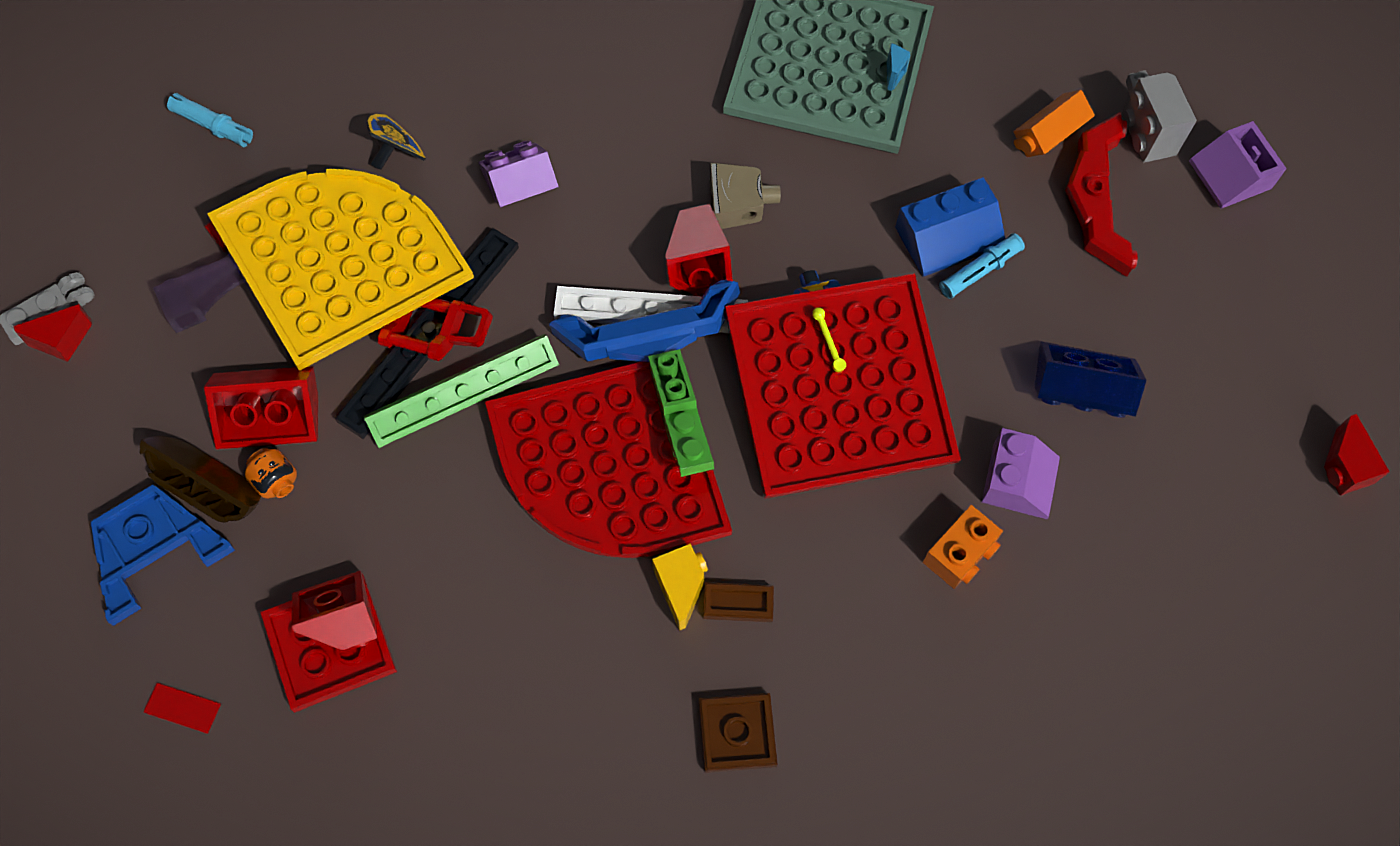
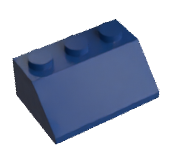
[895,177,1005,277]

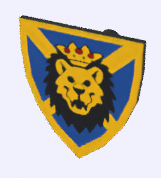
[366,114,426,170]

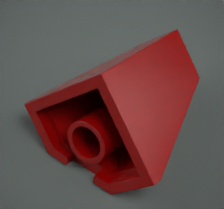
[665,204,733,297]

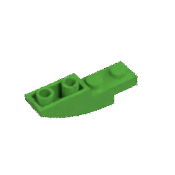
[648,349,714,477]

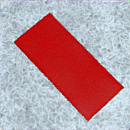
[143,683,221,734]

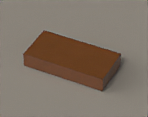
[703,582,774,622]

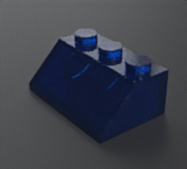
[1035,341,1147,418]

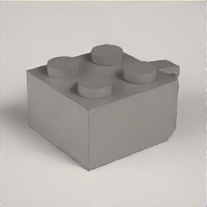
[1121,70,1197,163]

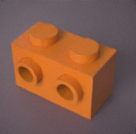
[922,505,1003,589]

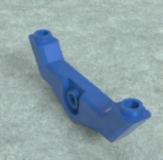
[549,280,740,362]

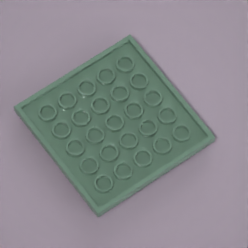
[723,0,934,154]

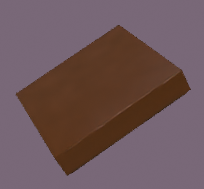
[699,693,778,773]

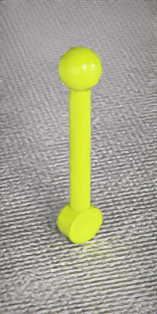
[812,308,846,372]

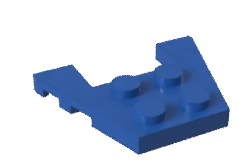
[91,485,235,626]

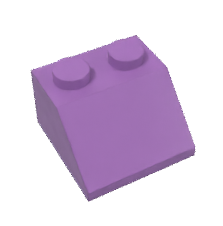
[982,428,1060,519]

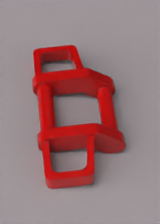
[378,298,493,361]

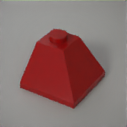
[292,570,378,650]

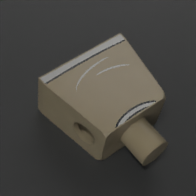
[710,163,781,229]

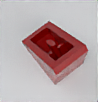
[13,304,92,362]

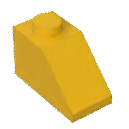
[652,543,708,631]

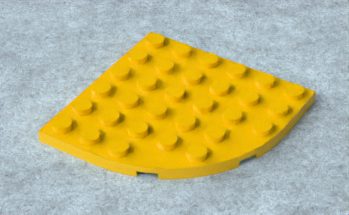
[207,169,474,371]

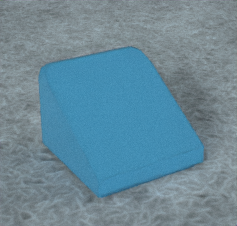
[887,43,911,91]

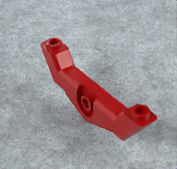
[1065,112,1138,277]

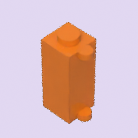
[1013,89,1095,157]

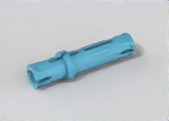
[167,93,253,147]
[939,233,1025,299]

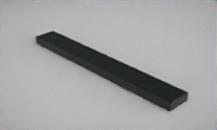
[335,228,519,439]

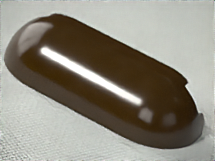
[140,436,261,523]

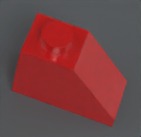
[1324,414,1390,496]

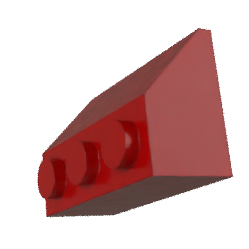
[204,366,318,449]

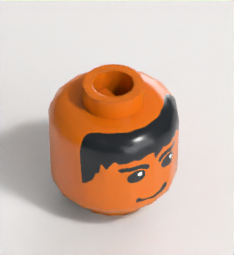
[245,448,297,499]

